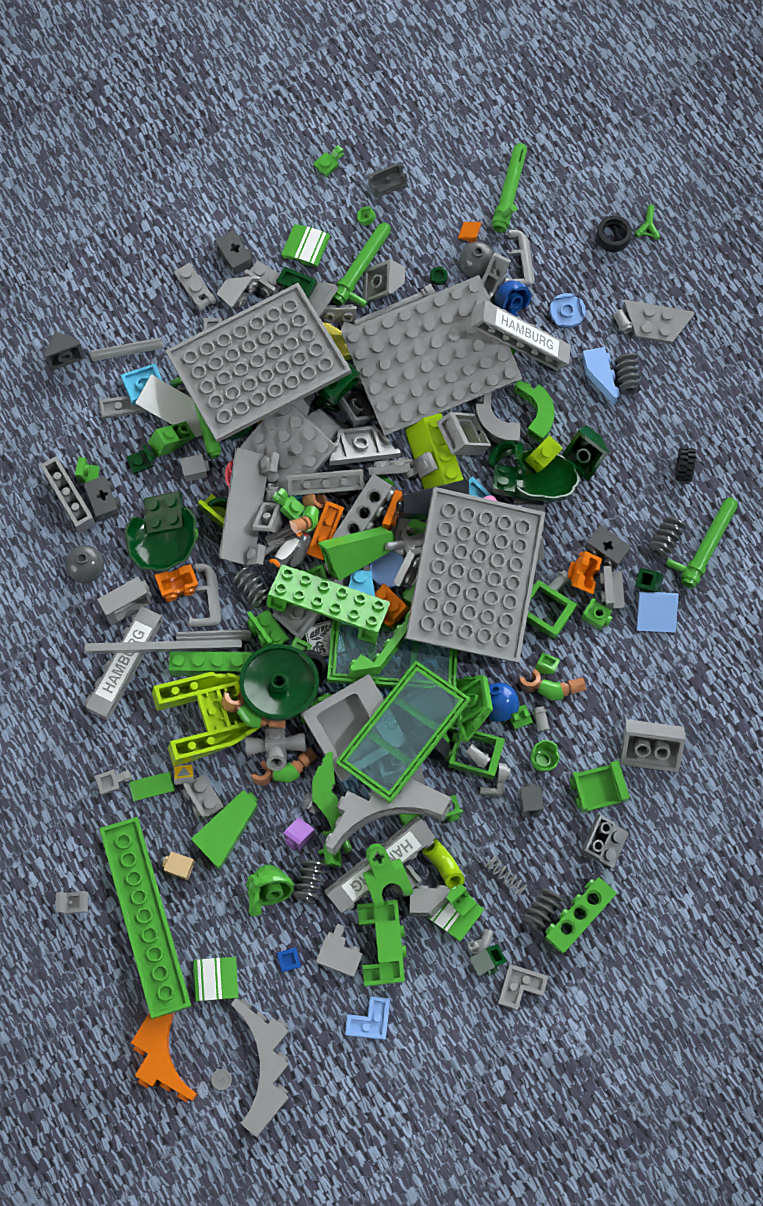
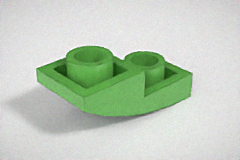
[129,772,175,801]

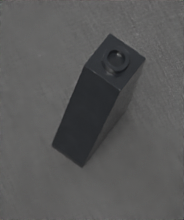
[396,479,469,520]

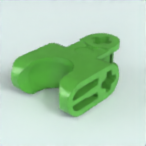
[362,843,413,908]

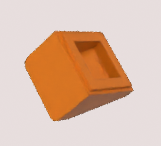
[458,222,481,242]

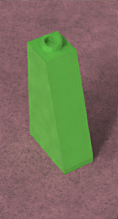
[318,526,396,581]
[191,790,258,870]

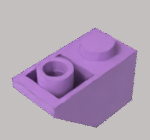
[283,817,315,851]

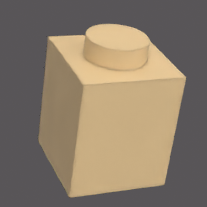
[162,851,195,881]

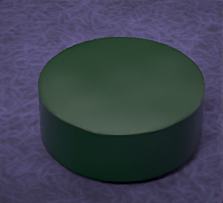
[430,267,448,285]

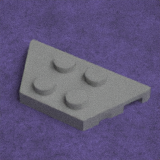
[624,300,695,344]
[329,426,401,466]

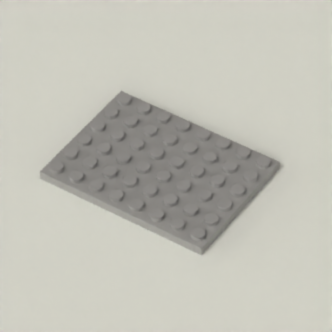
[341,275,522,436]
[165,283,352,443]
[405,487,545,663]

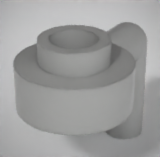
[480,763,510,796]

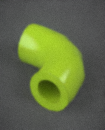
[422,839,465,889]

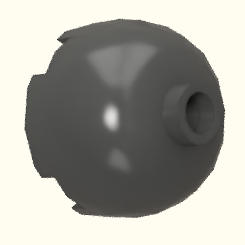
[459,241,494,278]
[66,545,105,584]

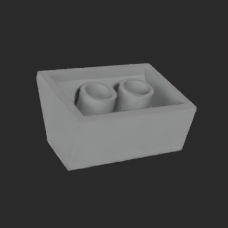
[620,719,685,772]

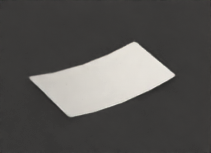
[136,375,202,437]

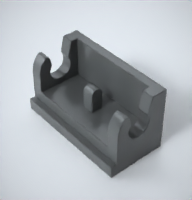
[368,162,408,199]

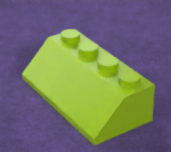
[405,413,463,489]

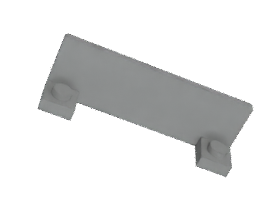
[219,448,279,567]

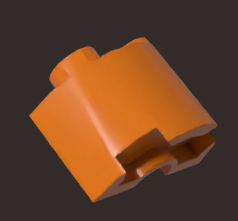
[568,551,602,594]
[155,564,198,602]

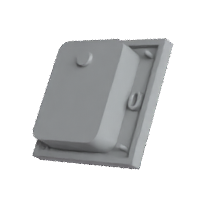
[301,674,408,782]

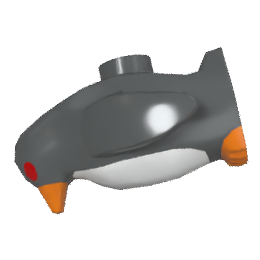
[268,531,311,572]

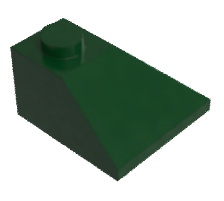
[562,425,609,481]

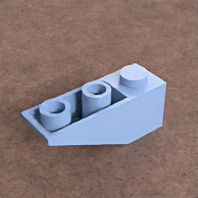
[581,347,619,404]

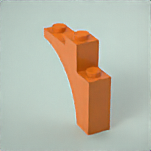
[131,1012,198,1102]

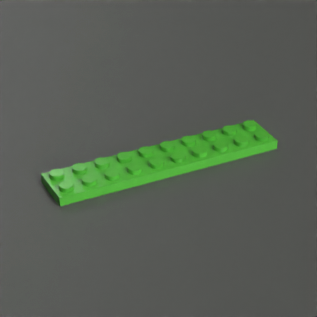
[99,817,192,1020]

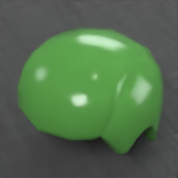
[530,740,560,772]

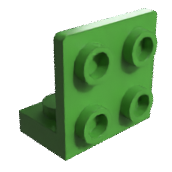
[247,609,290,648]

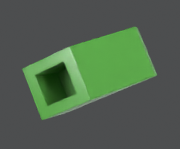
[148,421,195,457]

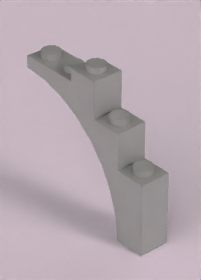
[325,778,452,855]
[231,998,289,1138]

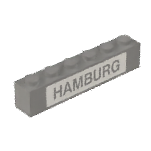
[471,300,571,371]
[85,606,163,721]
[324,816,436,913]

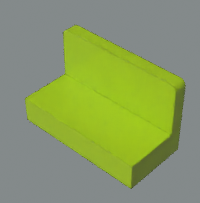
[198,493,226,528]

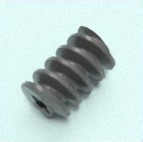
[614,353,641,395]
[648,517,686,560]
[233,565,270,608]
[293,860,327,904]
[522,888,564,934]

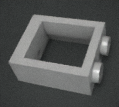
[437,412,491,455]
[97,577,152,626]

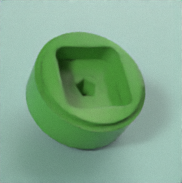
[357,206,376,226]

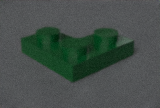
[276,267,317,299]

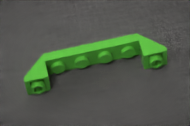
[348,584,415,679]

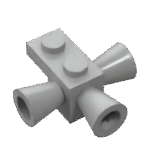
[245,725,306,771]

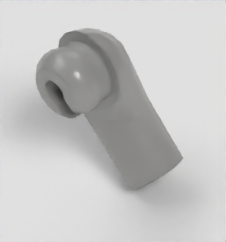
[468,929,494,954]

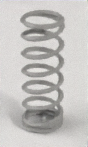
[486,856,527,897]

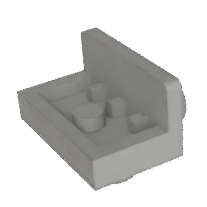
[600,566,625,609]

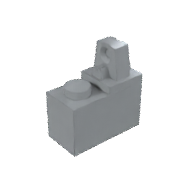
[316,924,363,978]

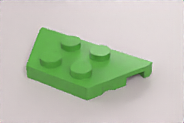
[454,675,493,743]

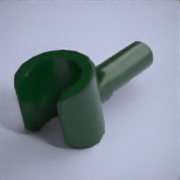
[312,395,339,413]

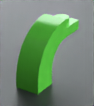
[514,380,554,443]

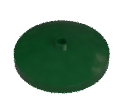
[240,644,319,721]

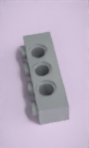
[40,456,96,534]
[332,474,395,538]

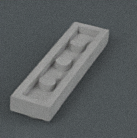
[287,469,364,496]

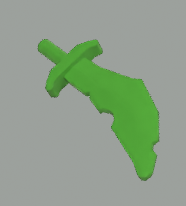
[312,752,352,853]

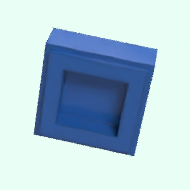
[277,947,301,973]

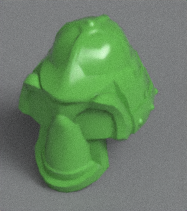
[246,864,294,917]

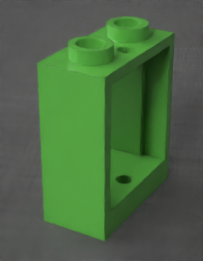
[526,580,577,640]
[446,730,505,780]

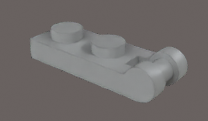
[174,263,217,312]

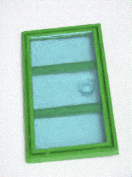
[327,619,458,693]
[336,660,471,803]

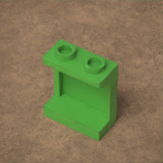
[569,761,630,813]

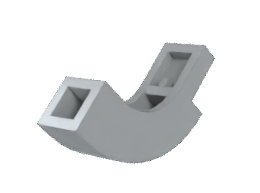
[481,252,511,303]
[475,392,520,444]

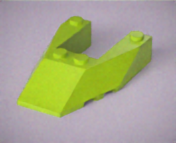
[152,672,261,766]

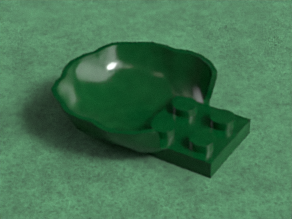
[492,449,580,503]
[125,491,196,571]

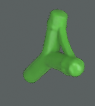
[634,205,660,240]

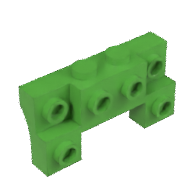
[357,900,407,987]

